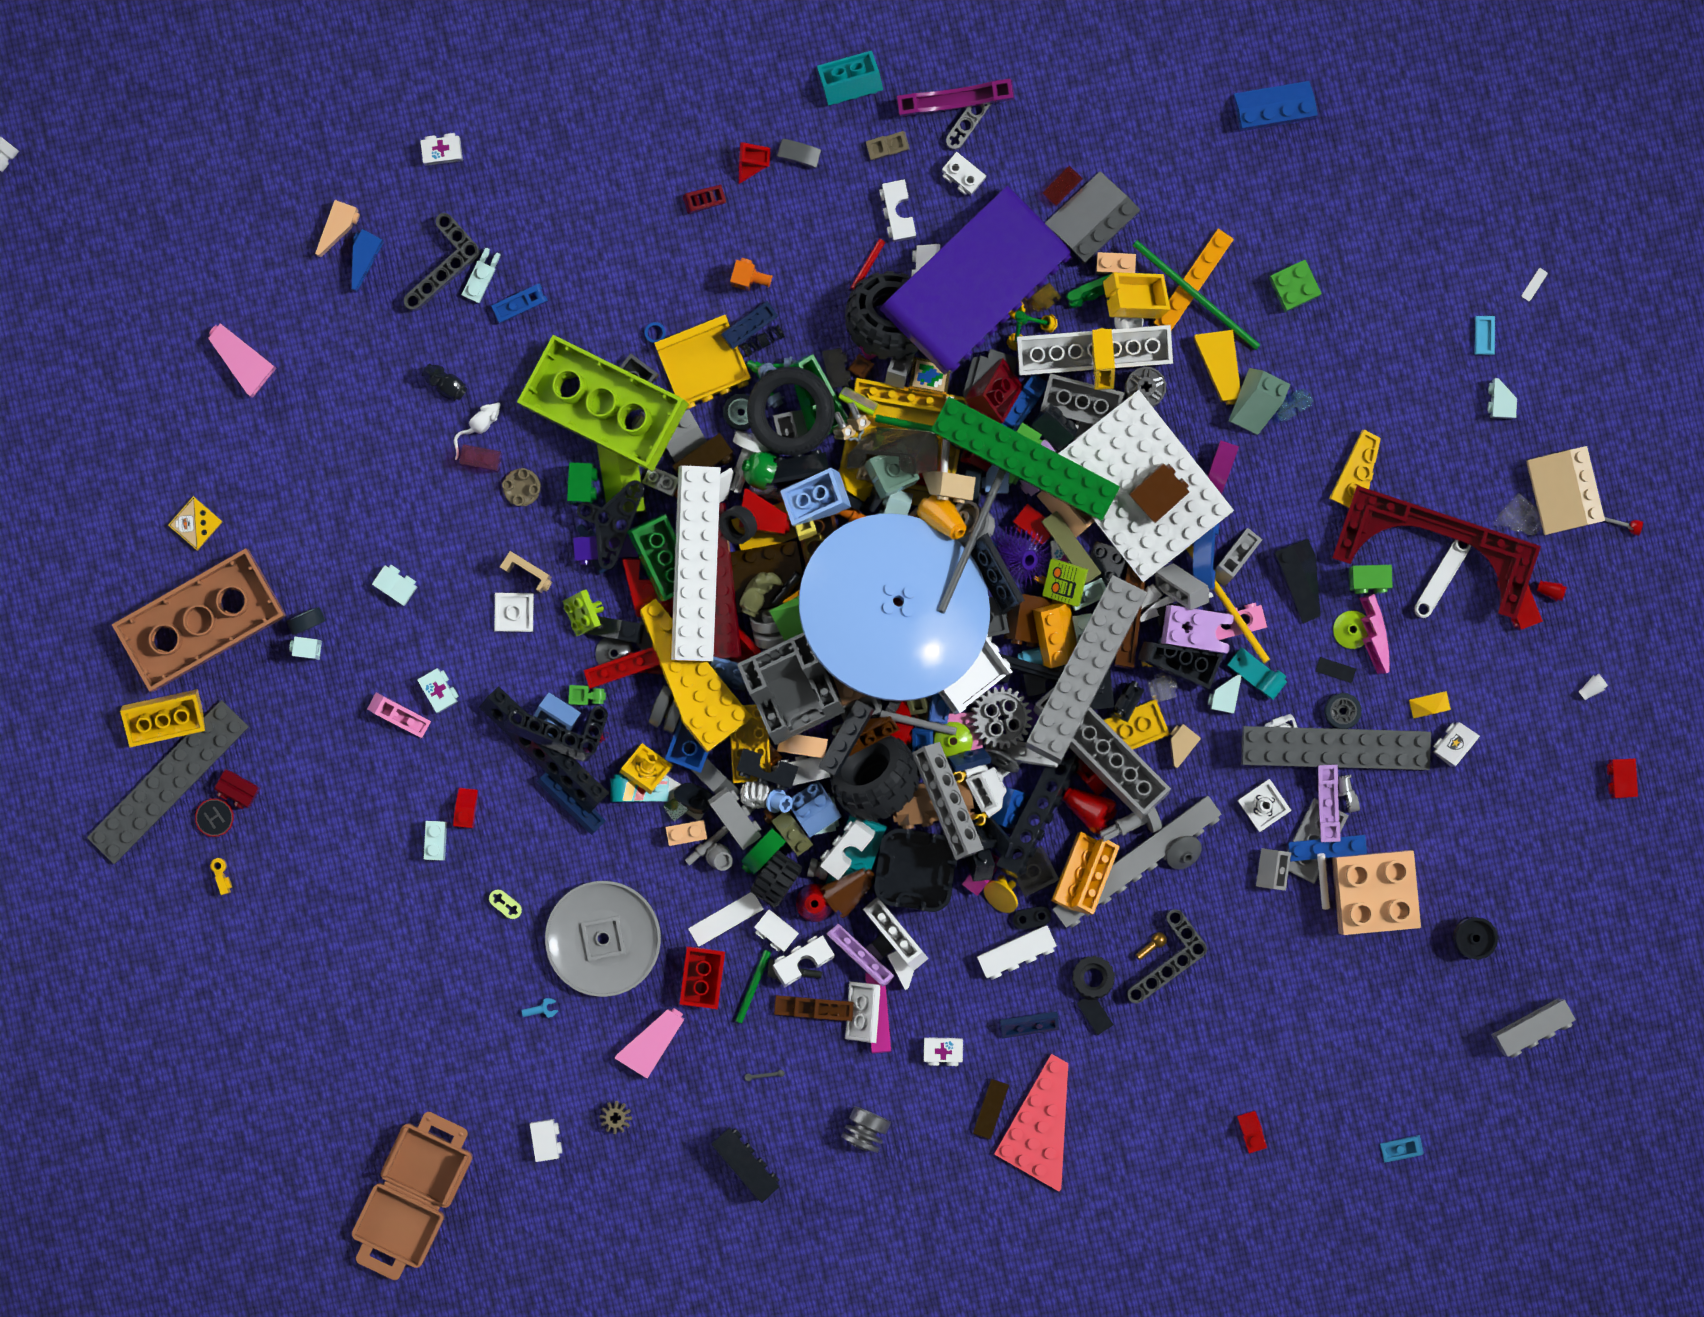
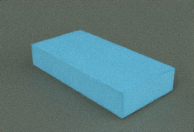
[1475,316,1495,355]

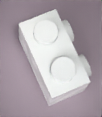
[942,152,986,196]

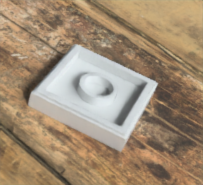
[494,593,534,632]

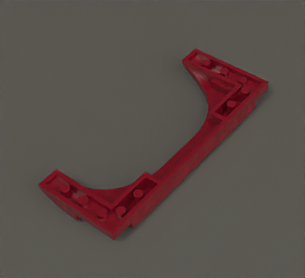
[1333,485,1541,619]

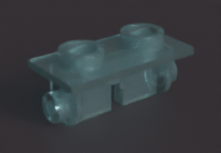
[1276,388,1314,422]

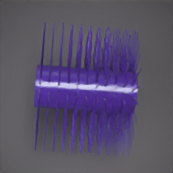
[990,526,1051,588]

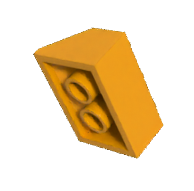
[1033,602,1077,668]

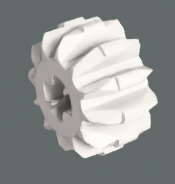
[740,781,772,809]

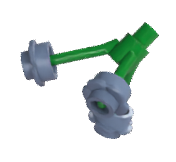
[747,356,796,409]

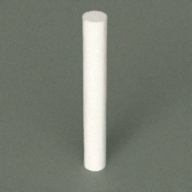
[1317,853,1330,910]

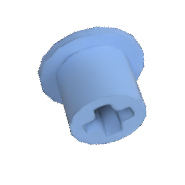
[766,788,793,813]

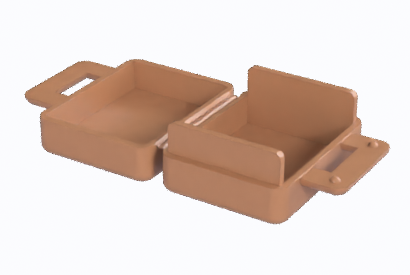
[352,1112,473,1280]

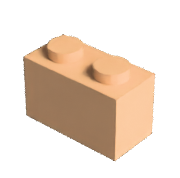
[1096,252,1136,275]
[666,820,708,846]

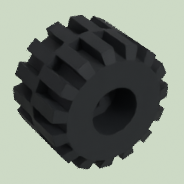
[750,851,802,908]

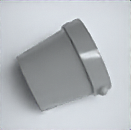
[706,843,732,871]

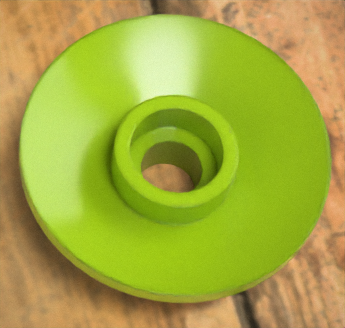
[1333,611,1368,649]
[934,722,973,759]

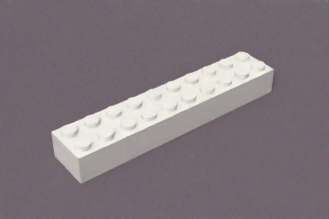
[671,466,721,661]

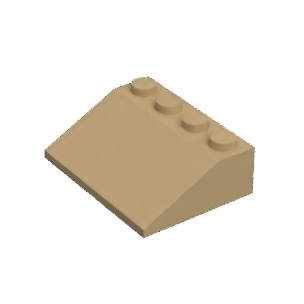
[1526,446,1605,535]

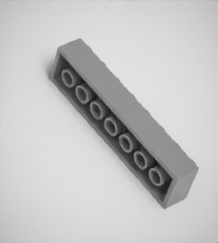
[1033,687,1171,820]

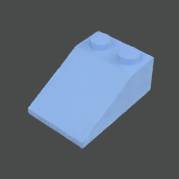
[780,468,851,526]

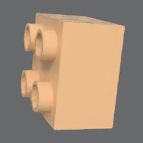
[1332,850,1421,935]

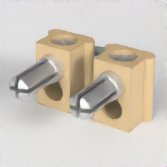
[832,402,871,442]

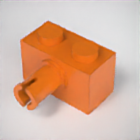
[730,258,773,291]

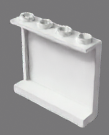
[938,634,1012,715]

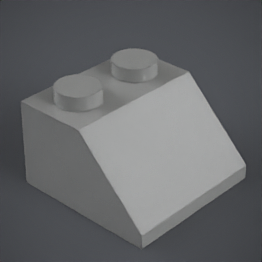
[666,409,707,463]

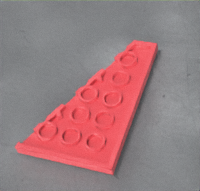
[994,1054,1068,1192]

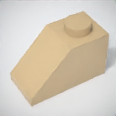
[1170,724,1201,769]

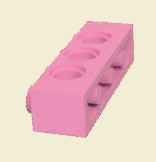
[1186,603,1267,640]

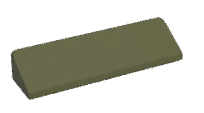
[1041,511,1101,584]

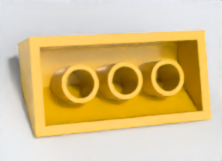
[120,689,205,747]

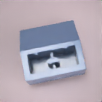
[791,780,842,837]

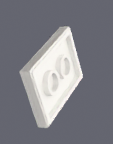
[845,982,880,1043]

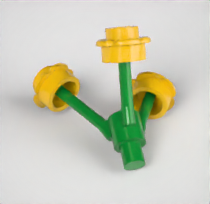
[1006,302,1058,351]

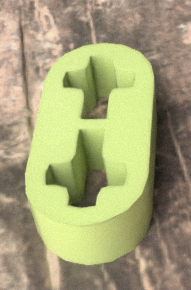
[489,890,522,919]

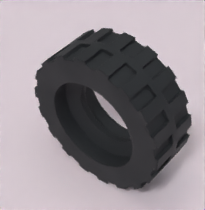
[1072,956,1115,1000]

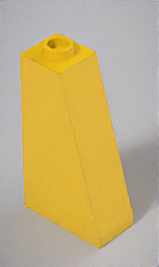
[1193,330,1241,405]

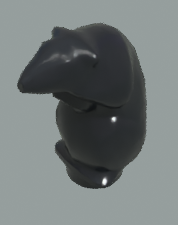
[422,363,468,401]

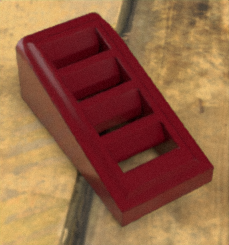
[683,184,727,214]

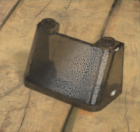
[847,427,938,474]

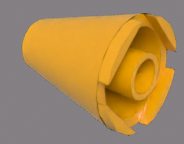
[917,495,966,539]

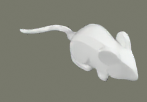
[454,403,501,460]

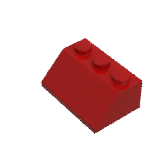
[680,946,725,1009]

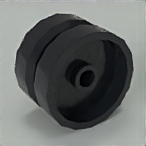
[1452,917,1498,960]

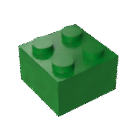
[567,462,598,504]

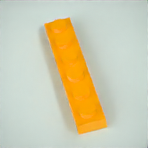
[1153,228,1234,330]

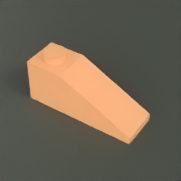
[315,200,360,257]

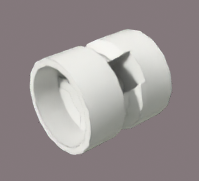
[0,137,19,172]

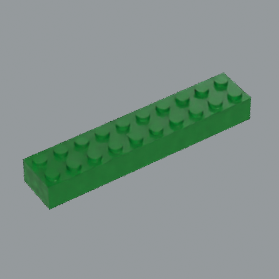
[931,397,1120,522]

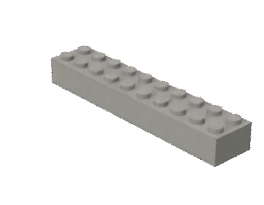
[1025,575,1147,765]

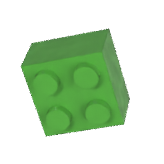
[1269,260,1322,313]
[1349,565,1392,594]

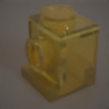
[1031,283,1061,312]

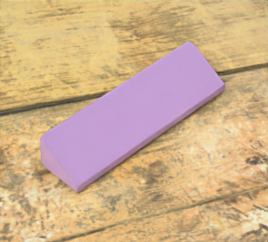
[827,924,894,987]

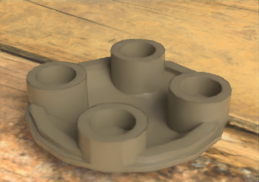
[502,468,541,506]

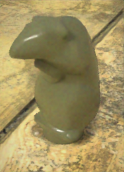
[739,572,783,618]

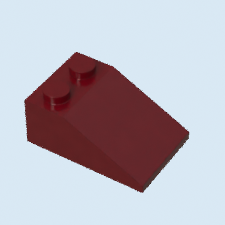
[965,358,1023,424]

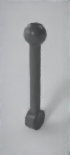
[745,1070,785,1081]

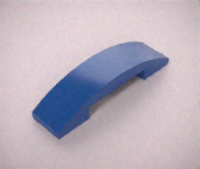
[1002,374,1047,431]
[1193,523,1219,590]

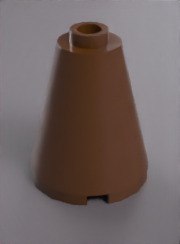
[821,868,875,918]

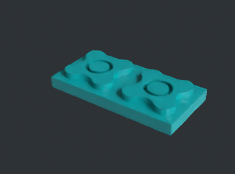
[826,815,887,884]

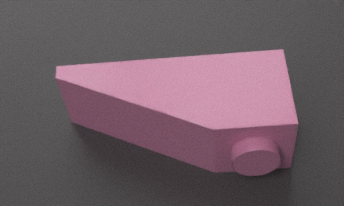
[367,692,431,738]

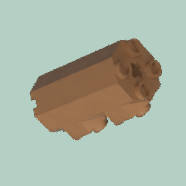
[893,777,975,829]

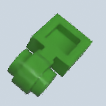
[568,685,606,705]

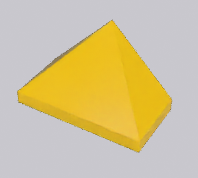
[838,467,874,502]
[1409,691,1451,718]

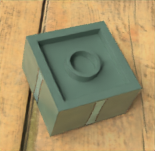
[864,445,920,499]

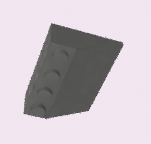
[1045,171,1140,265]

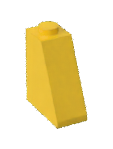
[1092,328,1115,390]

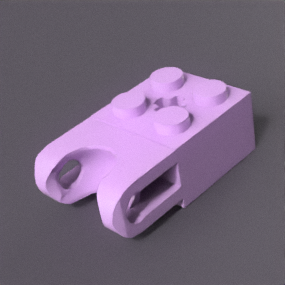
[1161,605,1234,653]

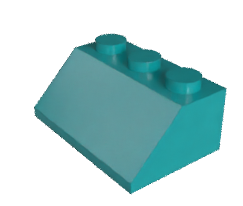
[817,51,883,105]

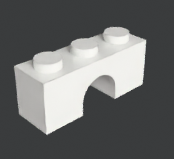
[879,179,916,242]
[820,819,875,880]
[773,935,834,988]

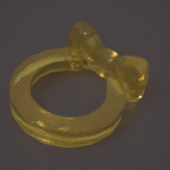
[803,533,825,559]

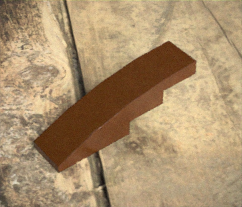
[774,995,854,1021]

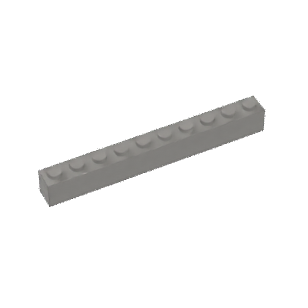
[1052,796,1222,928]

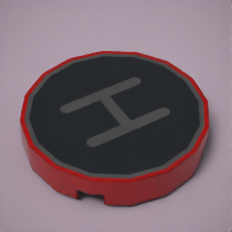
[195,799,234,836]

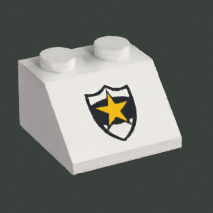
[1433,722,1480,767]

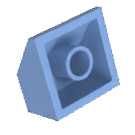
[534,693,581,739]

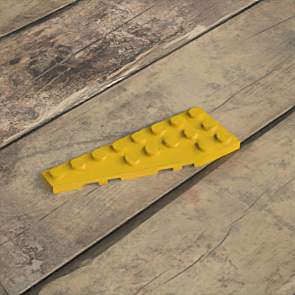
[640,598,752,753]

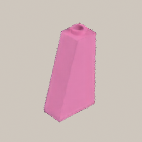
[208,324,276,398]
[615,1008,684,1078]

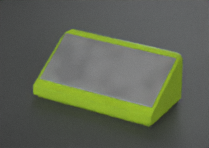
[838,387,878,416]

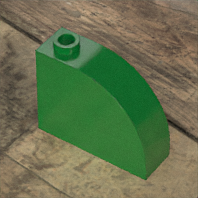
[741,828,787,875]

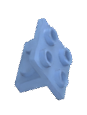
[711,657,746,690]

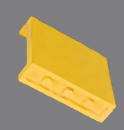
[654,315,751,410]

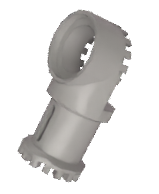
[1338,774,1360,813]

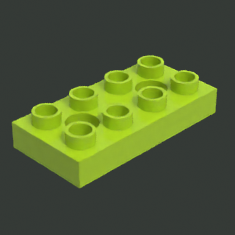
[517,335,689,472]

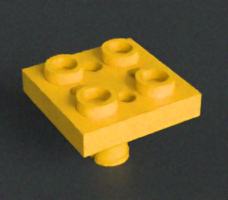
[620,743,673,794]

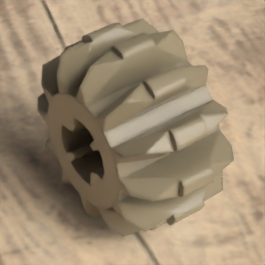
[599,1101,632,1134]

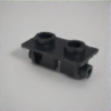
[1110,681,1144,722]

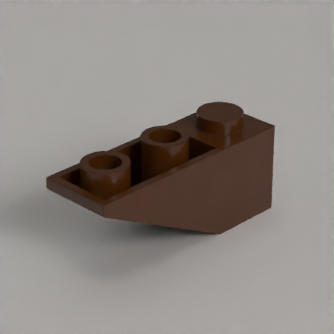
[835,716,900,756]

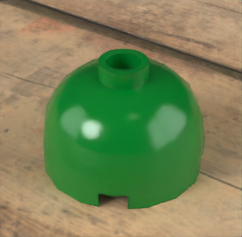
[742,451,777,491]

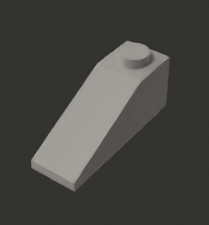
[1214,528,1262,587]

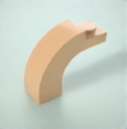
[777,735,828,758]

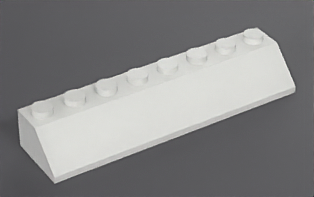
[1017,325,1173,375]

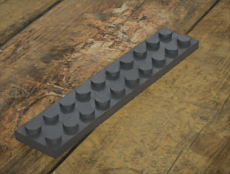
[87,700,249,864]
[1241,726,1431,770]

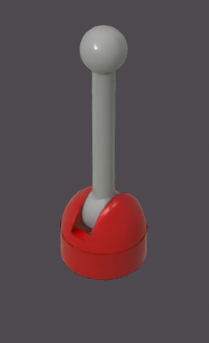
[1604,517,1643,536]

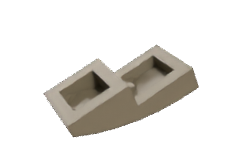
[866,131,910,160]

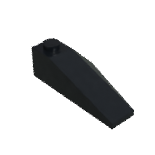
[1273,539,1321,624]

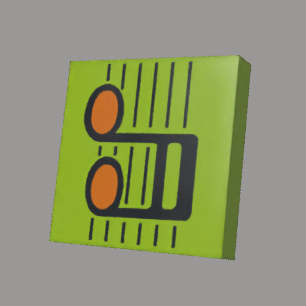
[1042,558,1088,607]

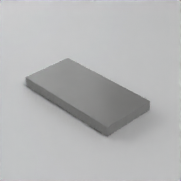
[1287,798,1349,884]

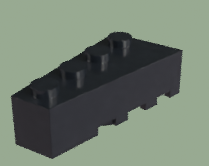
[1137,641,1224,689]

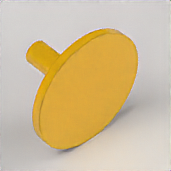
[984,875,1018,913]

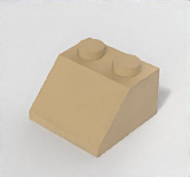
[922,471,976,503]

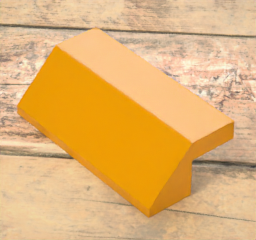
[1051,832,1120,915]

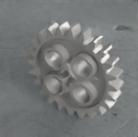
[970,686,1032,749]

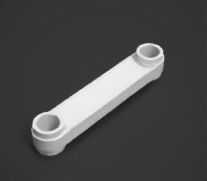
[1414,539,1471,618]

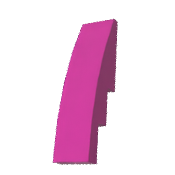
[1359,594,1390,674]
[865,973,891,1053]

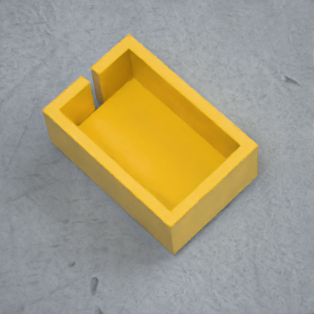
[1103,272,1170,319]

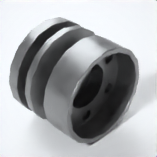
[1124,367,1166,407]
[841,1106,891,1153]

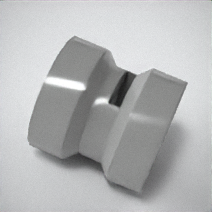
[807,858,828,881]

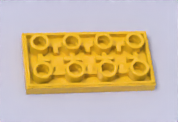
[730,705,771,783]

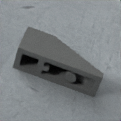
[692,758,741,795]

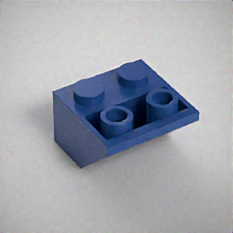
[992,787,1032,830]

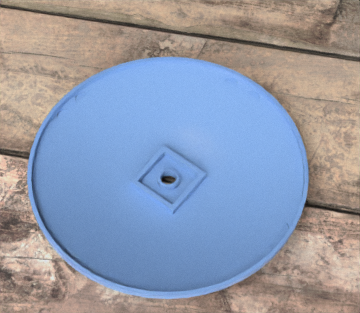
[799,514,990,701]

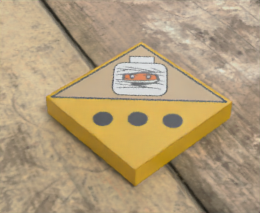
[168,496,223,551]

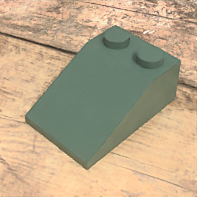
[1229,368,1291,435]

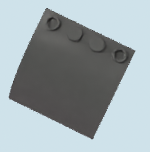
[737,632,845,745]

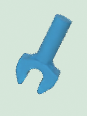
[522,998,558,1018]

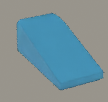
[1380,1135,1424,1163]

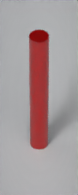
[850,238,886,290]

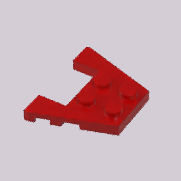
[622,558,674,619]

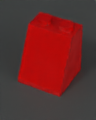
[739,489,791,536]

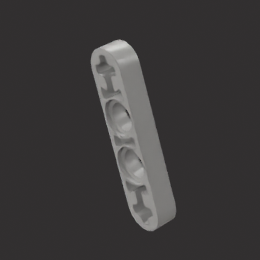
[946,103,992,150]

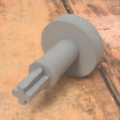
[1100,808,1162,842]

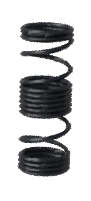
[741,325,785,357]

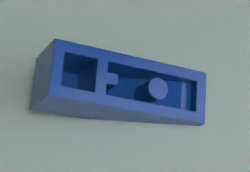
[352,229,384,292]

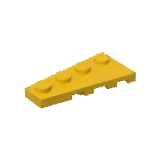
[1329,430,1381,508]

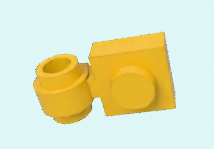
[210,858,232,895]

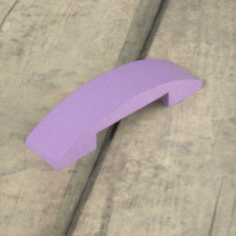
[1318,764,1341,842]

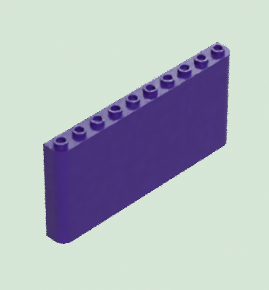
[880,185,1072,375]

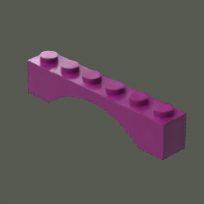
[897,79,1015,117]

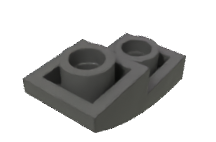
[777,139,821,169]

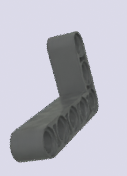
[404,213,480,312]
[1127,909,1207,1003]

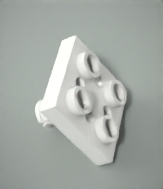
[1237,779,1291,832]

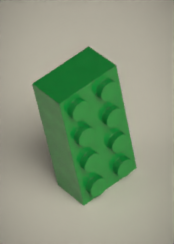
[627,515,676,601]

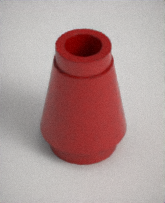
[1537,580,1567,602]

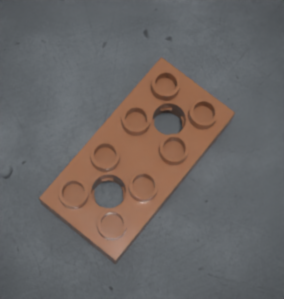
[112,548,286,692]

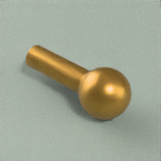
[1135,932,1167,961]

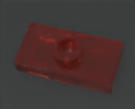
[1042,166,1083,206]

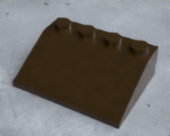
[731,540,803,614]

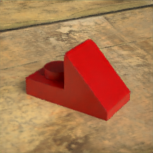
[1237,1111,1267,1153]

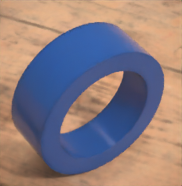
[645,322,666,344]

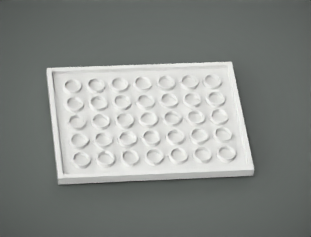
[1058,390,1234,582]

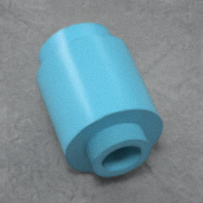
[1018,647,1044,666]

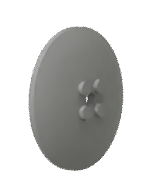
[545,881,661,997]

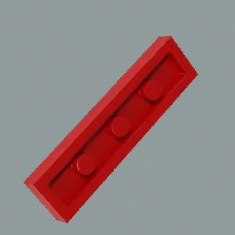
[584,647,660,689]

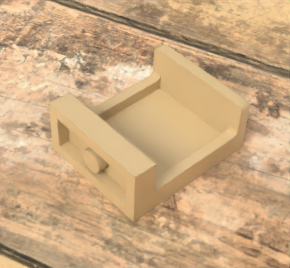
[500,551,552,593]

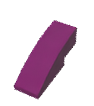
[1207,440,1239,495]

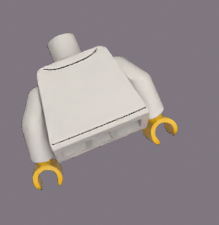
[953,765,1006,825]

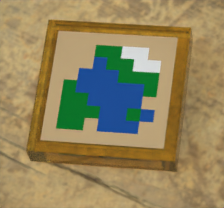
[908,357,951,398]

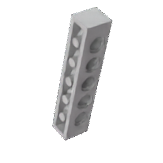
[912,742,984,860]

